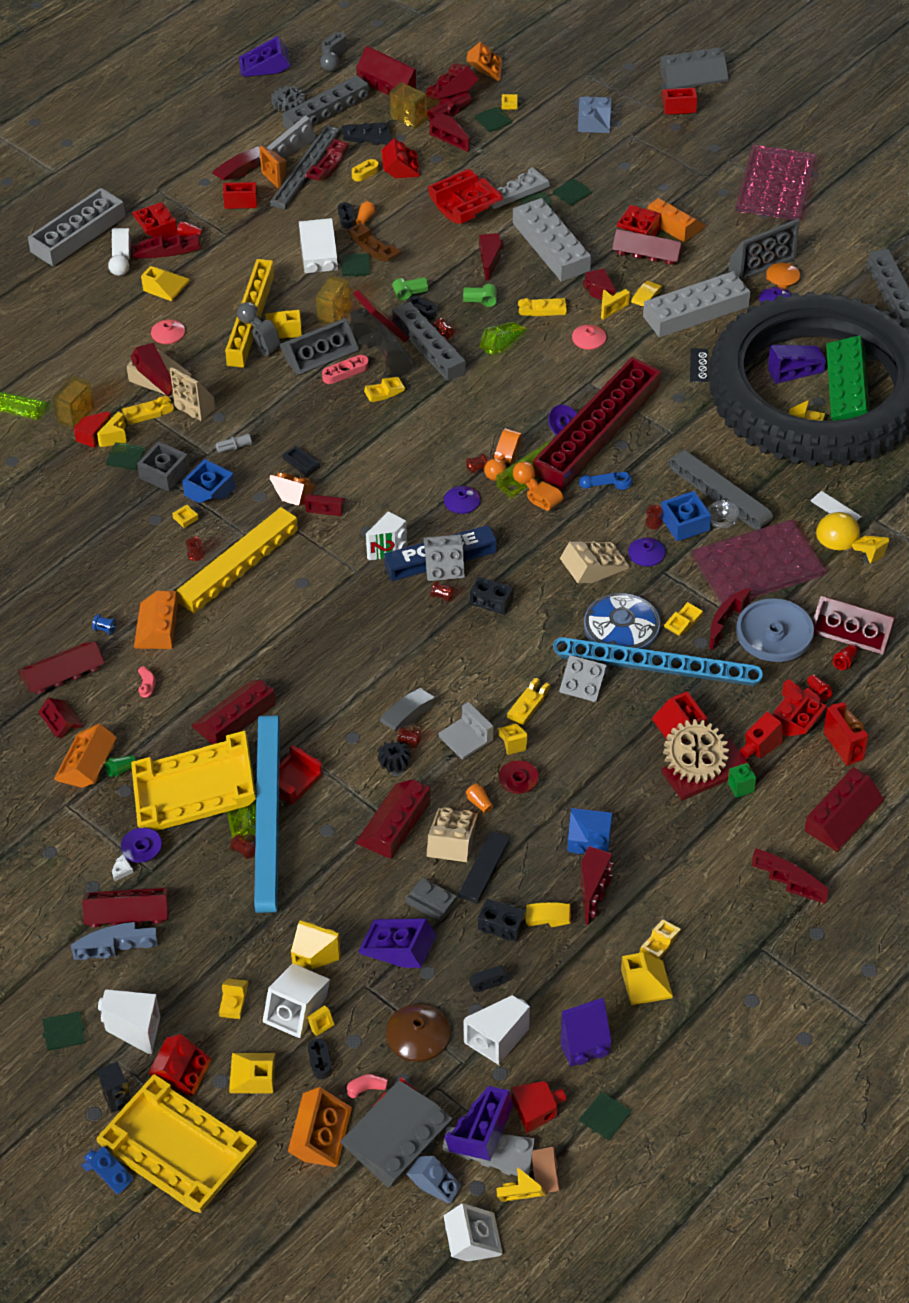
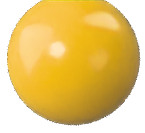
[816,512,860,550]

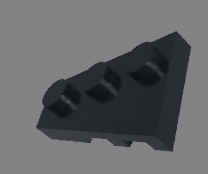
[342,122,391,145]

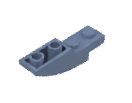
[71,922,158,960]

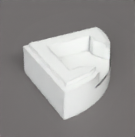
[112,855,133,881]

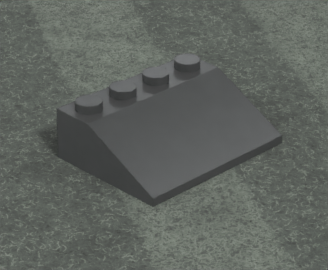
[729,219,800,281]
[340,1081,452,1188]

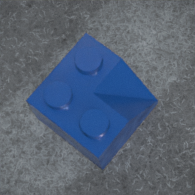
[182,459,235,503]
[660,491,711,541]
[567,808,612,854]

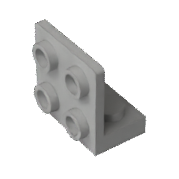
[423,535,464,581]
[559,655,609,702]
[439,702,493,760]

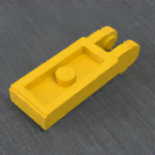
[518,298,566,316]
[122,396,174,425]
[507,678,550,726]

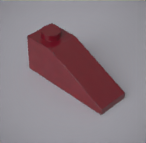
[429,113,470,152]
[479,233,504,281]
[130,343,173,396]

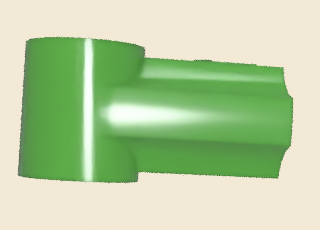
[392,277,428,301]
[463,284,497,307]

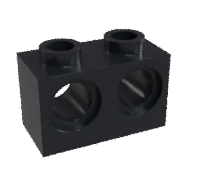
[470,576,513,615]
[478,898,526,942]
[97,1062,131,1113]

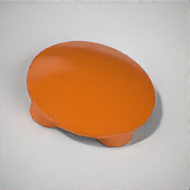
[766,263,800,289]

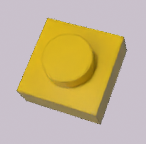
[502,94,517,110]
[172,505,198,528]
[307,1005,334,1036]

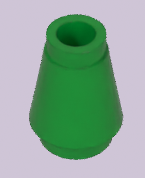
[105,755,136,777]

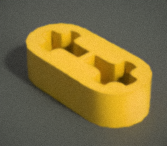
[351,159,379,181]

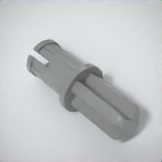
[215,433,252,453]

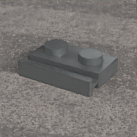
[405,878,457,922]

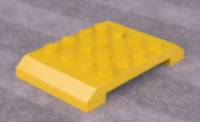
[131,731,256,831]
[96,1074,257,1213]

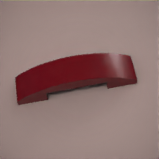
[305,139,349,181]
[709,588,751,650]

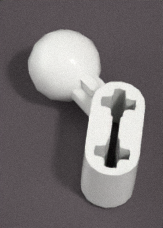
[108,228,131,276]

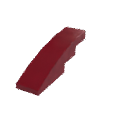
[212,147,260,181]
[131,233,201,258]
[751,848,829,904]

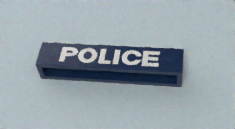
[384,525,496,581]

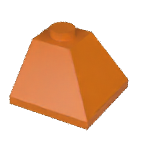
[259,146,287,189]

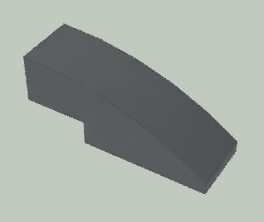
[380,688,435,731]

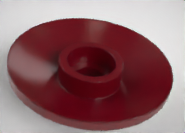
[499,760,539,794]

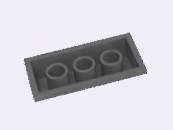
[660,47,728,89]
[280,318,359,375]

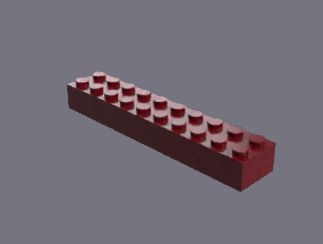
[533,357,661,490]

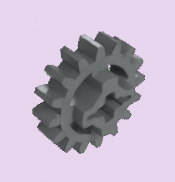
[271,86,305,112]

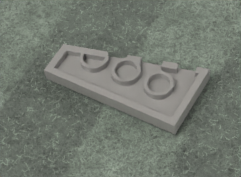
[258,115,316,161]
[490,167,550,209]
[443,1126,534,1176]

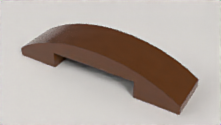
[348,223,402,261]

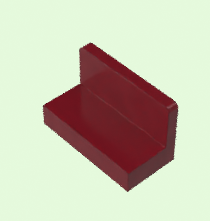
[305,494,346,516]
[38,698,83,738]

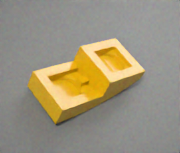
[631,281,662,307]
[364,377,405,402]
[664,602,703,637]
[526,903,571,927]
[639,920,681,959]

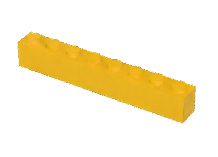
[225,259,274,368]
[176,507,298,614]

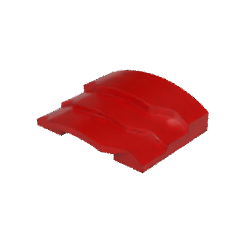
[428,169,503,224]

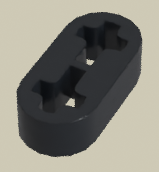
[338,202,355,229]
[408,296,437,320]
[469,965,510,992]
[308,1039,332,1079]

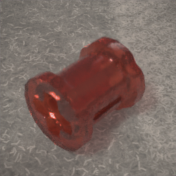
[433,318,454,340]
[466,453,488,474]
[645,505,663,529]
[186,537,204,561]
[430,581,454,602]
[397,727,421,748]
[230,834,256,859]

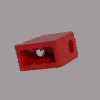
[740,711,783,758]
[511,1081,566,1133]

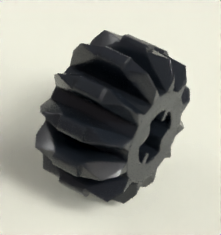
[378,740,411,773]

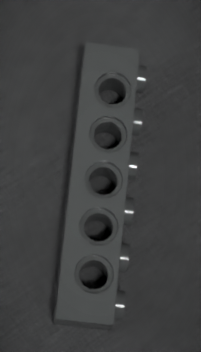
[282,75,369,130]
[866,249,909,328]
[392,302,466,381]

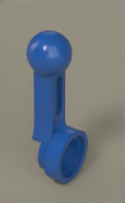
[579,472,632,490]

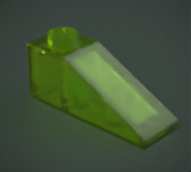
[479,322,526,355]

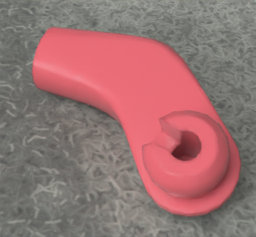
[138,666,156,698]
[347,1074,388,1098]

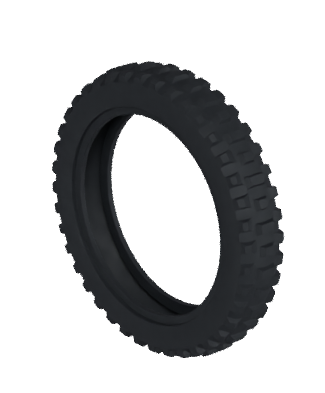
[708,292,909,467]

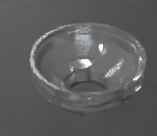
[707,501,739,529]

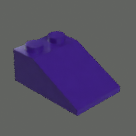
[239,36,290,77]
[358,919,436,968]
[561,998,611,1067]

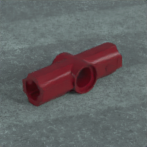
[427,91,471,121]

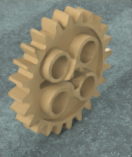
[663,719,729,784]

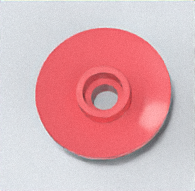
[151,319,185,344]
[572,325,606,350]

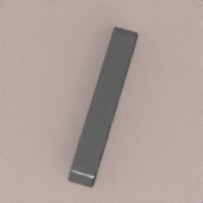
[668,450,773,530]

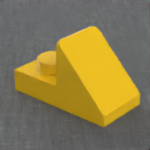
[601,289,630,320]
[788,400,825,421]
[97,412,127,447]
[852,535,889,564]
[498,724,527,755]
[219,978,249,1019]
[496,1167,546,1202]

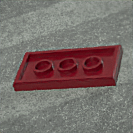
[353,289,409,342]
[661,739,751,801]

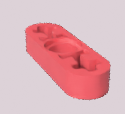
[322,355,369,384]

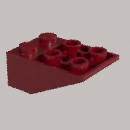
[424,63,479,100]
[580,846,614,925]

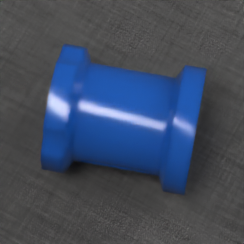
[92,614,117,635]

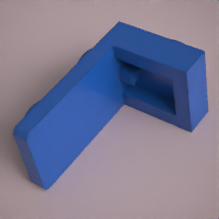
[81,1146,133,1194]

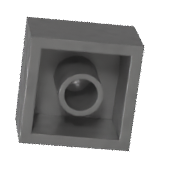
[137,441,190,492]

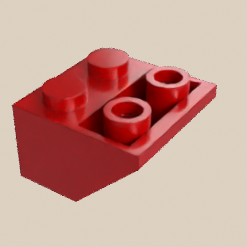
[661,88,697,115]
[381,138,420,179]
[223,182,258,209]
[132,202,177,239]
[617,205,661,237]
[772,688,827,737]
[652,691,707,743]
[148,1034,212,1096]

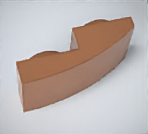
[532,1146,561,1194]

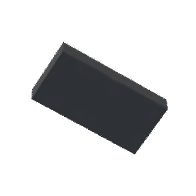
[283,445,320,477]

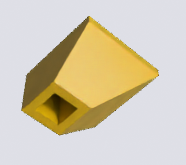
[141,266,190,301]
[265,310,302,339]
[291,921,341,970]
[621,952,673,1005]
[229,1053,276,1093]

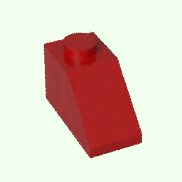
[74,411,111,448]

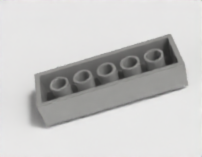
[28,188,125,266]
[513,198,591,282]
[643,271,750,338]

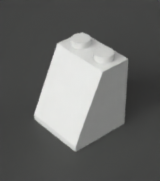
[299,218,338,273]
[263,963,330,1038]
[98,990,160,1054]
[464,995,530,1065]

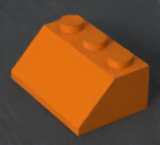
[647,198,706,243]
[134,591,178,649]
[54,723,117,788]
[288,1087,352,1167]

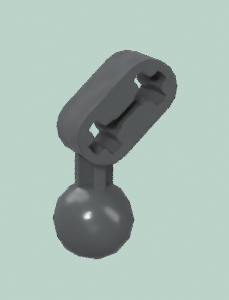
[320,32,347,72]
[237,302,281,356]

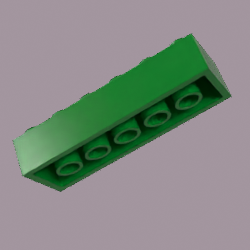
[826,335,870,421]

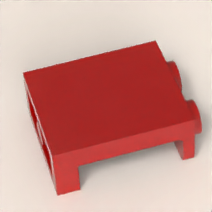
[823,702,869,766]
[279,745,323,806]

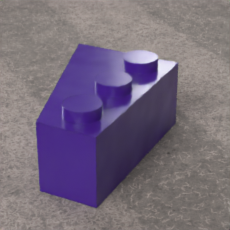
[768,345,826,384]
[445,1086,513,1161]

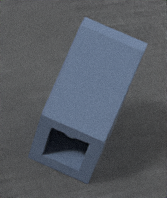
[407,1156,462,1203]

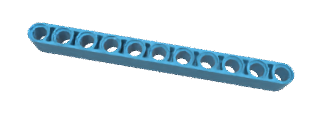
[553,637,763,686]
[254,715,280,913]

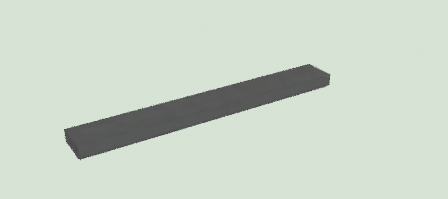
[270,125,341,210]

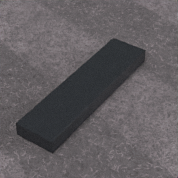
[459,831,510,904]

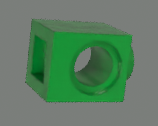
[728,763,756,798]

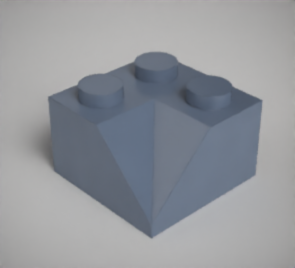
[578,96,611,133]

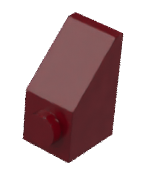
[583,268,615,300]

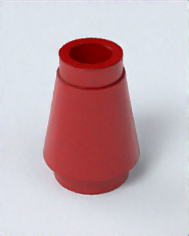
[177,221,202,238]
[833,645,857,670]
[807,675,832,702]

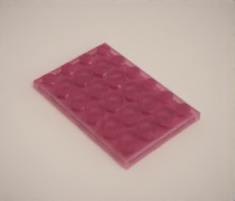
[735,145,816,220]
[691,520,825,605]

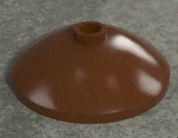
[386,1004,450,1062]

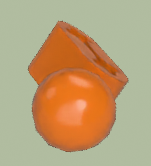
[484,428,523,481]
[513,461,563,511]

